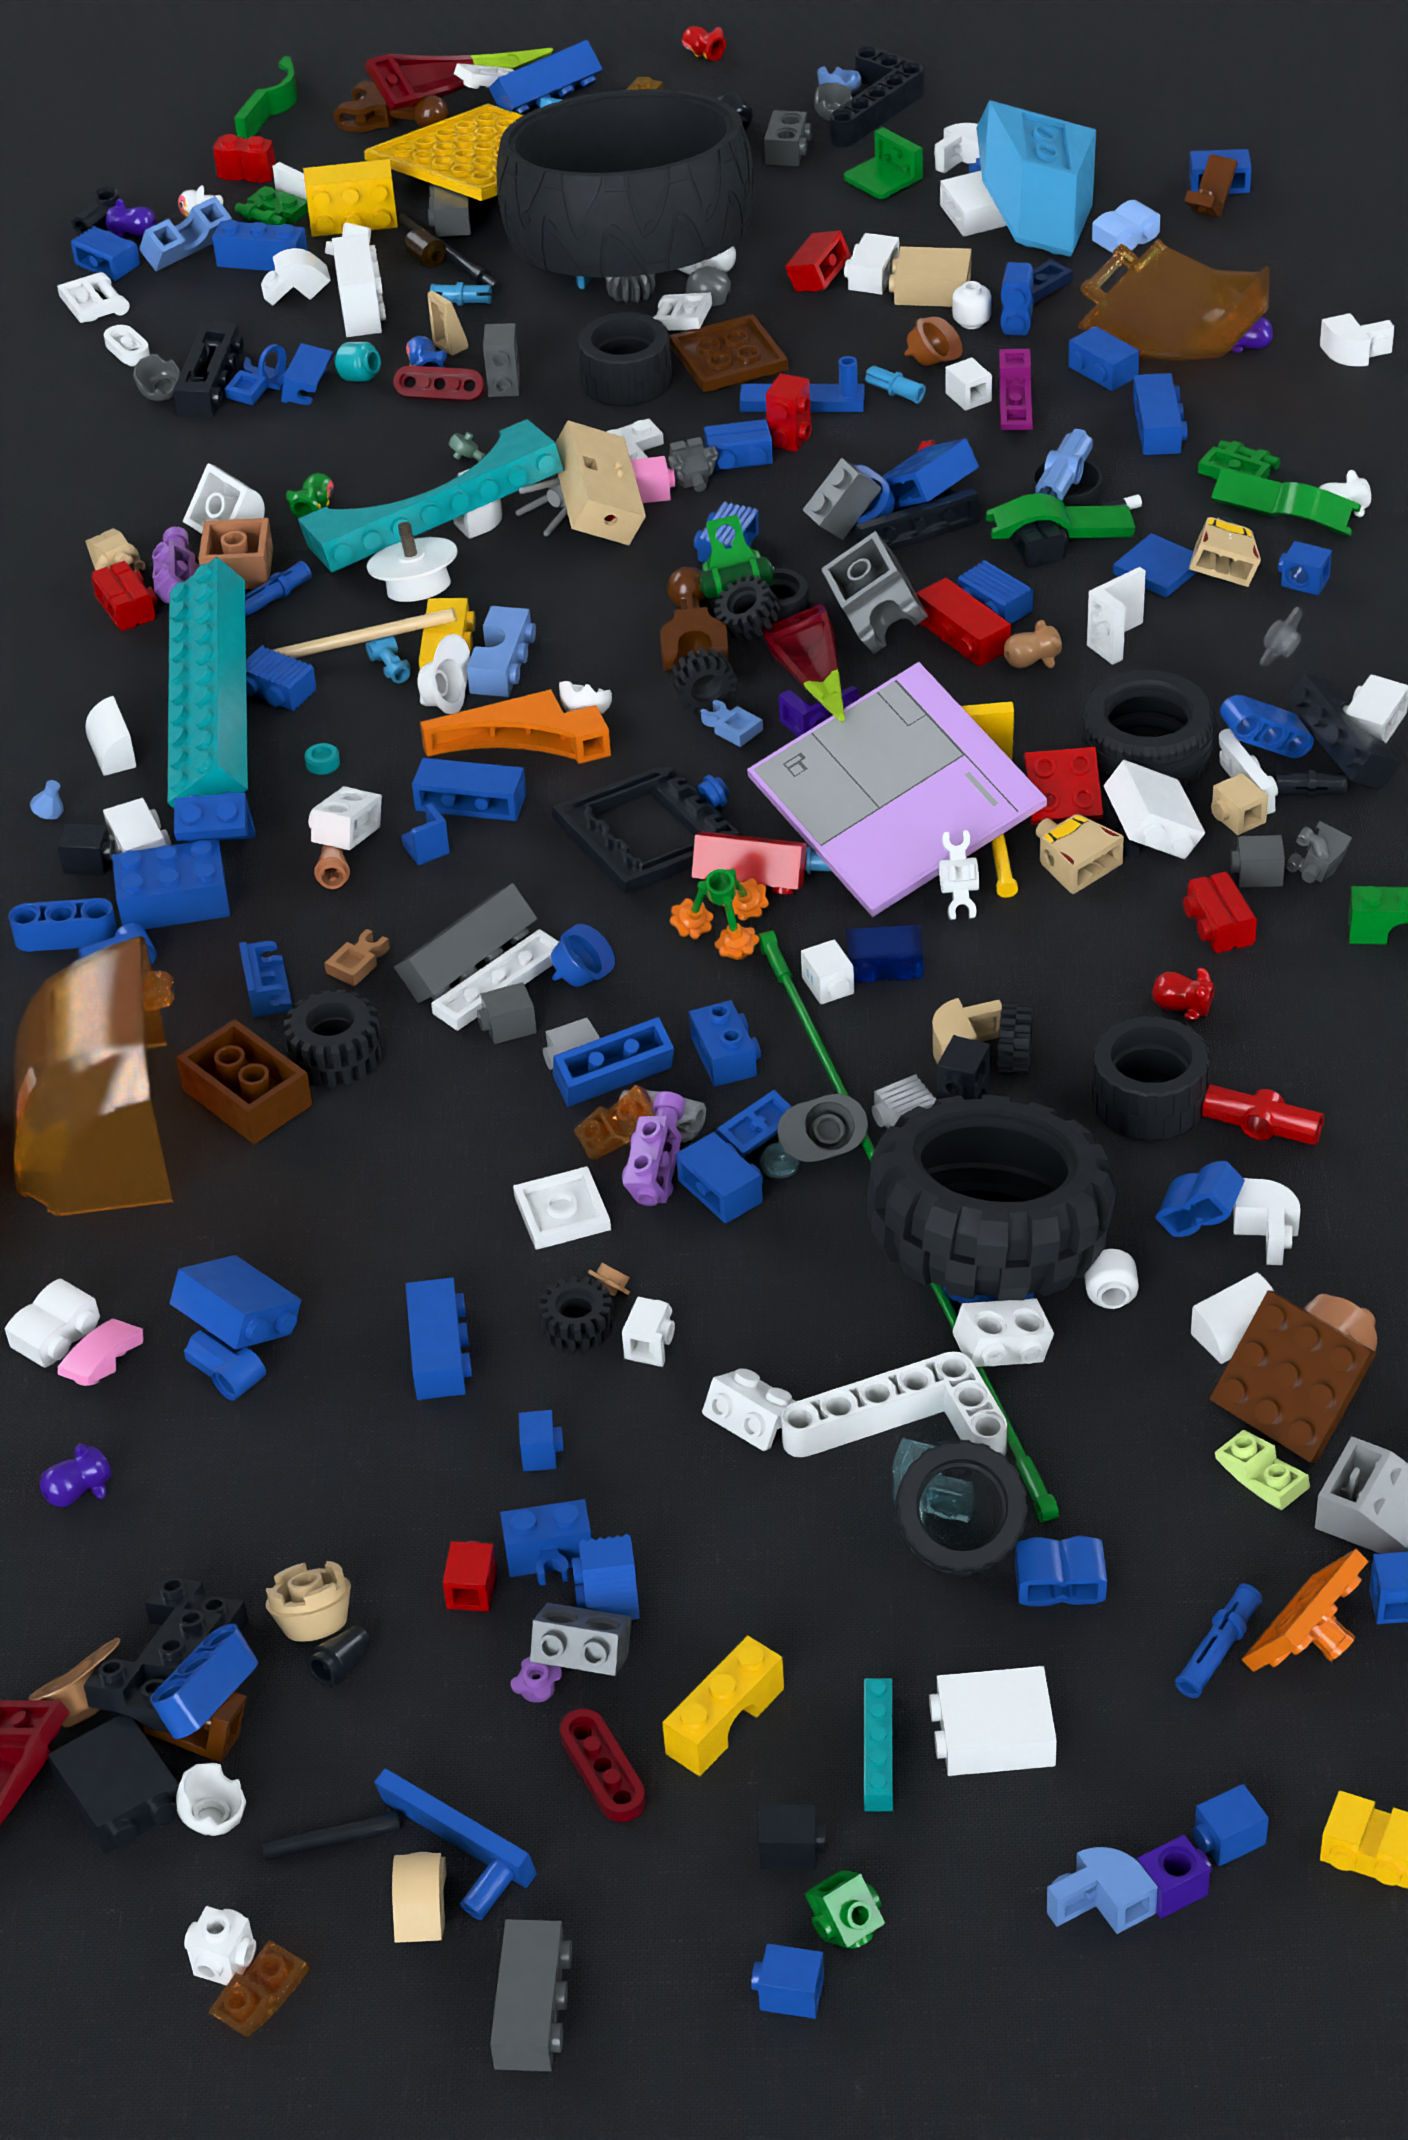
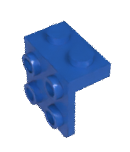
[174,792,255,843]

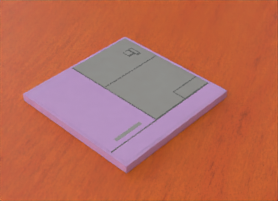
[747,662,1047,917]

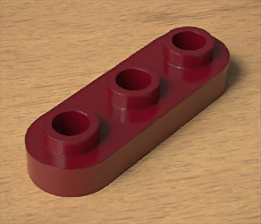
[393,366,486,402]
[560,1709,646,1822]

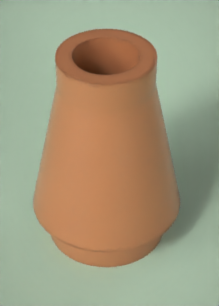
[314,845,350,889]

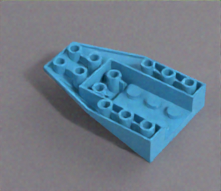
[976,100,1096,257]

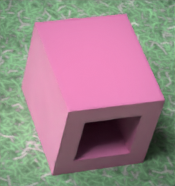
[631,456,675,503]

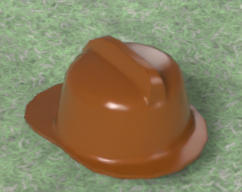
[904,317,963,367]

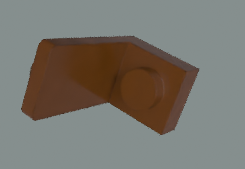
[1184,154,1238,218]
[141,1692,247,1763]

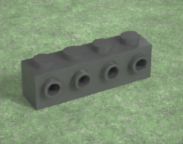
[394,883,537,1003]

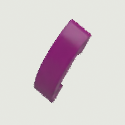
[999,349,1033,430]

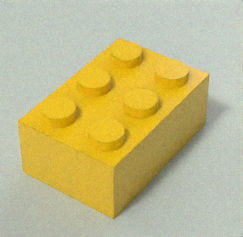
[303,159,398,237]

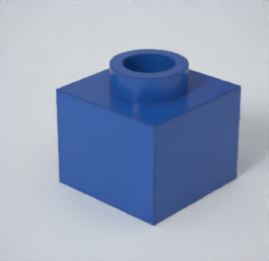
[519,1410,564,1472]

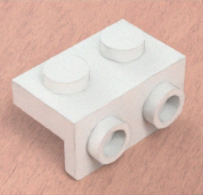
[702,1369,796,1451]

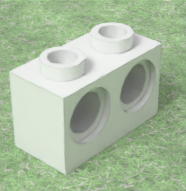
[308,786,382,850]
[952,1298,1054,1367]

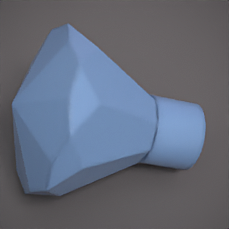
[30,780,64,820]

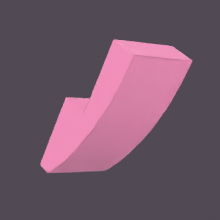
[58,1318,143,1386]

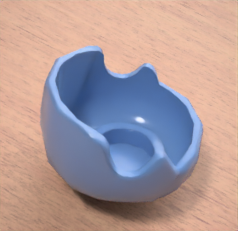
[817,66,861,94]

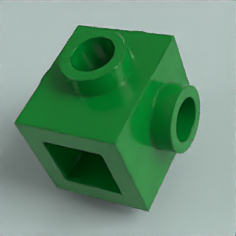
[804,1870,885,1949]

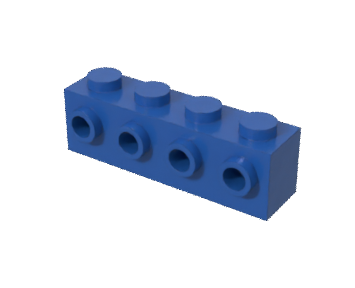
[489,40,603,115]

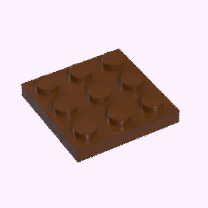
[670,314,789,393]
[1210,1290,1377,1463]

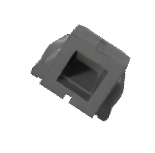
[668,437,719,492]
[1285,821,1352,883]

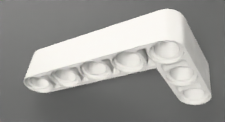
[781,1351,1007,1457]

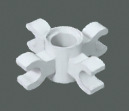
[939,830,979,920]

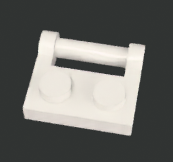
[57,272,130,323]
[653,292,713,332]

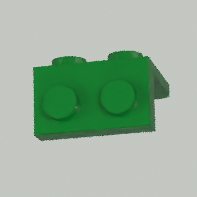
[844,127,923,199]

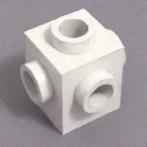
[184,1906,256,1988]

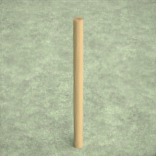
[273,608,457,659]

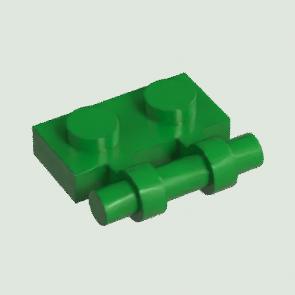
[235,186,308,225]
[1198,440,1280,480]

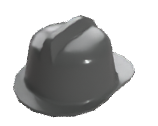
[777,1093,868,1162]

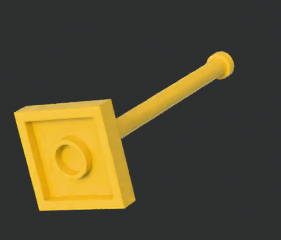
[961,702,1018,898]

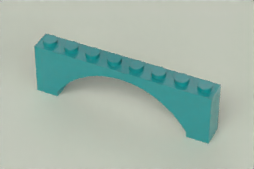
[298,419,564,572]

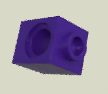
[1137,1835,1212,1919]

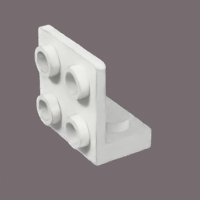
[1087,567,1146,665]

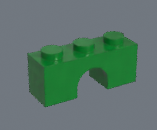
[1348,886,1408,945]

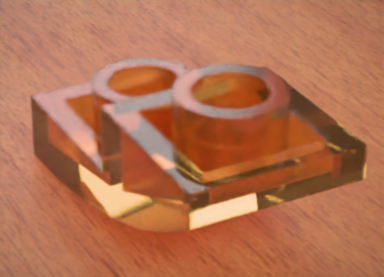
[574,1085,655,1160]
[208,1940,310,2038]

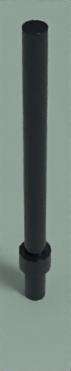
[397,213,502,293]

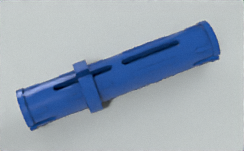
[245,561,312,618]
[1175,1584,1262,1698]

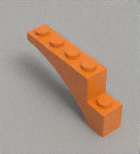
[420,689,611,764]

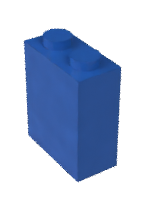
[882,438,979,509]
[169,1255,302,1350]

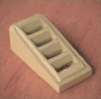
[427,291,468,356]

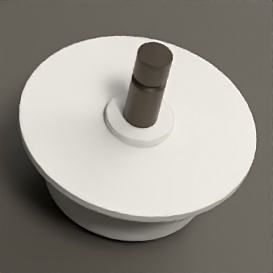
[367,522,457,602]

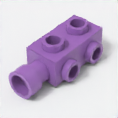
[152,527,200,603]
[622,1091,686,1206]

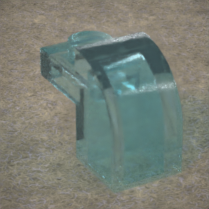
[892,1438,973,1523]

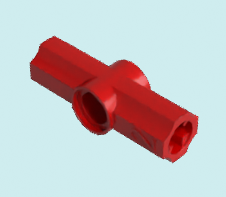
[1202,1084,1325,1146]

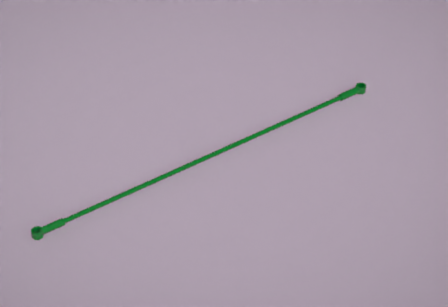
[758,930,1059,1523]

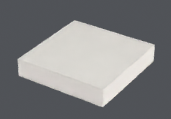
[513,1166,611,1250]

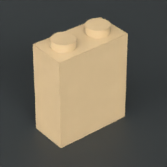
[889,246,971,307]

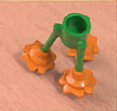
[670,869,769,960]

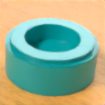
[304,743,340,775]

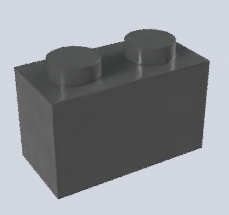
[803,458,882,540]

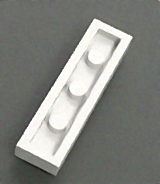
[431,929,559,1031]

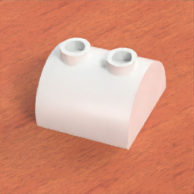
[183,463,265,534]

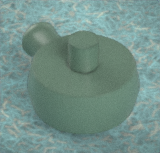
[449,431,486,462]

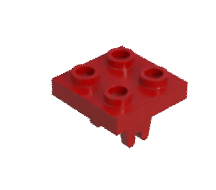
[1024,747,1103,825]

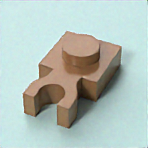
[324,929,389,987]

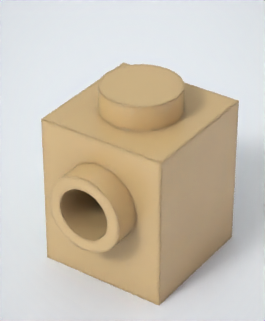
[1211,773,1268,836]

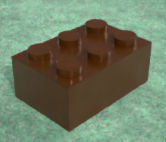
[176,1019,313,1144]

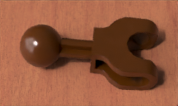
[334,81,449,133]
[660,566,729,671]

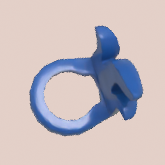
[243,344,287,390]

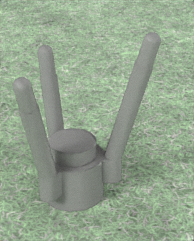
[516,477,568,536]

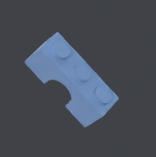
[139,196,232,271]
[467,606,536,697]

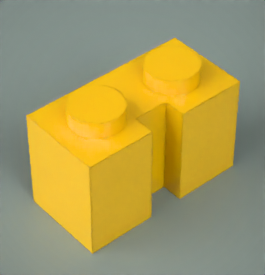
[1320,1790,1408,1889]

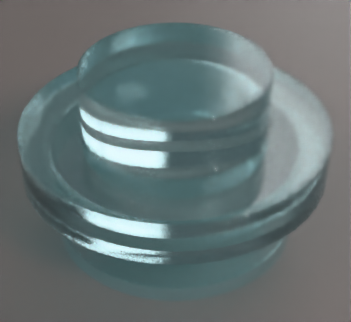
[760,1142,799,1178]

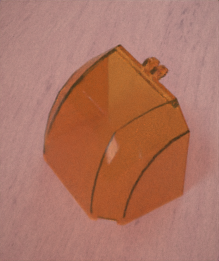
[14,936,174,1216]

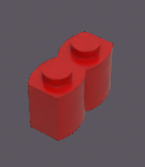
[213,134,276,183]

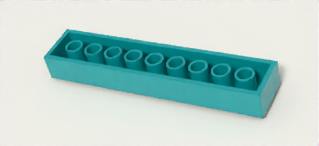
[167,557,248,808]

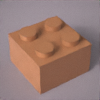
[199,518,273,590]

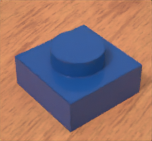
[225,370,268,406]

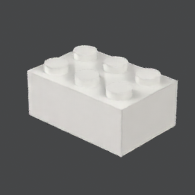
[332,234,386,337]

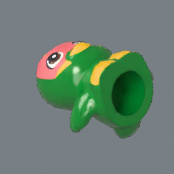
[286,473,334,518]

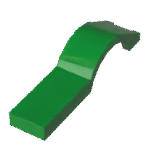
[234,56,298,139]
[1211,468,1361,537]
[985,493,1136,539]

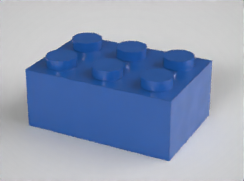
[112,838,230,930]

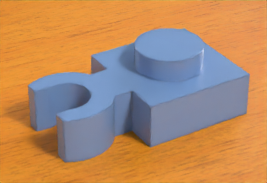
[701,700,763,747]

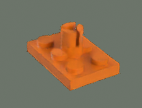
[1241,1549,1369,1672]

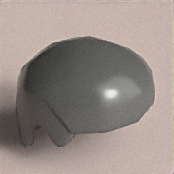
[814,83,852,122]
[686,266,731,307]
[133,354,181,401]

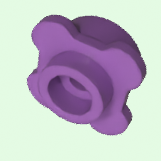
[511,1657,562,1702]

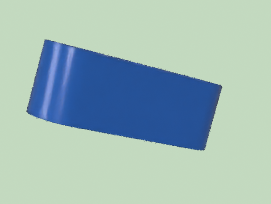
[1220,695,1314,758]
[8,898,118,952]
[150,1624,258,1739]

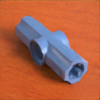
[1035,429,1093,501]

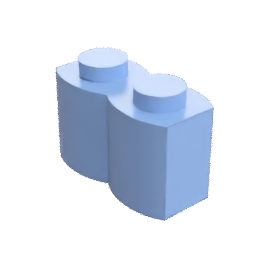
[1092,200,1160,256]

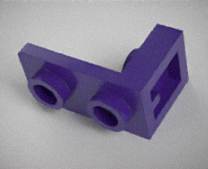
[779,686,859,737]

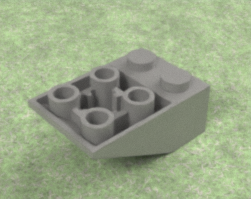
[1315,1436,1408,1553]

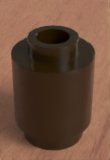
[405,229,446,268]

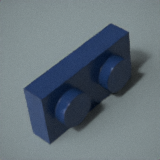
[1032,260,1073,304]

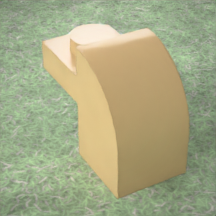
[932,998,1002,1064]
[392,1852,447,1943]

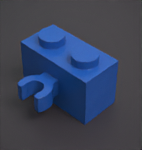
[500,1499,591,1586]

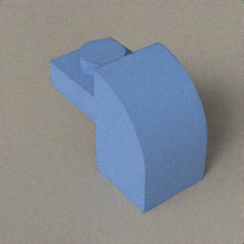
[1047,1847,1158,1934]

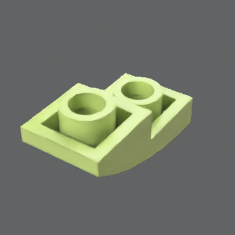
[1215,1430,1310,1511]

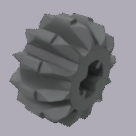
[606,273,656,304]

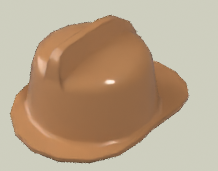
[28,1638,120,1727]

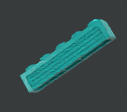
[864,1678,893,1811]

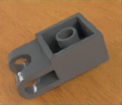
[821,531,928,655]

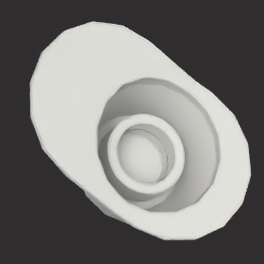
[417,634,470,714]

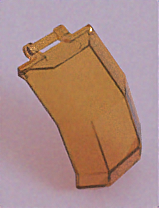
[1078,239,1269,361]

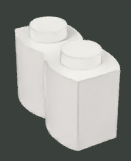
[5,1278,100,1368]

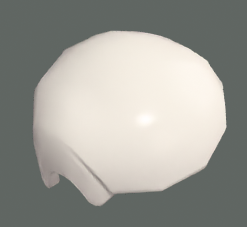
[559,681,612,714]
[176,1763,246,1836]

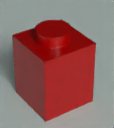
[442,1541,497,1612]

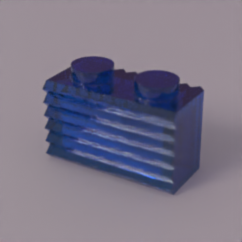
[846,925,923,983]

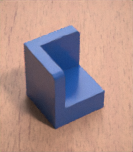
[401,803,450,865]

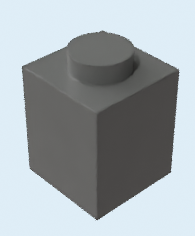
[1230,835,1285,888]
[477,982,537,1044]

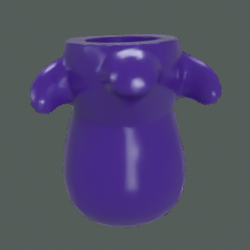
[106,199,156,239]
[1223,309,1273,353]
[40,1443,112,1507]

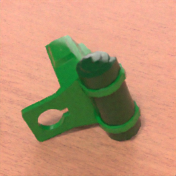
[699,515,774,599]

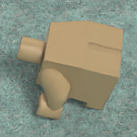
[85,528,146,571]

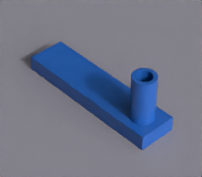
[739,356,865,412]
[374,1768,537,1920]

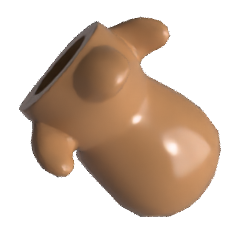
[1004,620,1062,669]

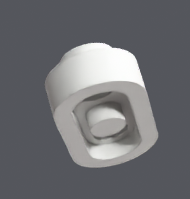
[104,325,150,366]

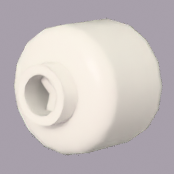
[952,281,992,329]
[1084,1248,1139,1309]

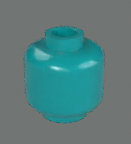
[334,342,381,382]

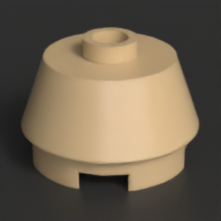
[266,1561,351,1642]

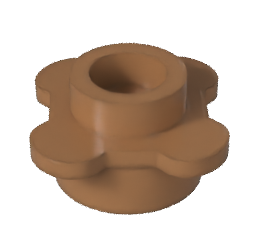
[588,1263,630,1297]

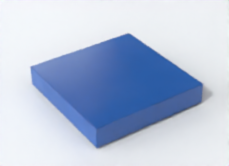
[1112,533,1197,598]

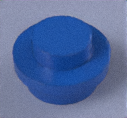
[698,774,729,807]

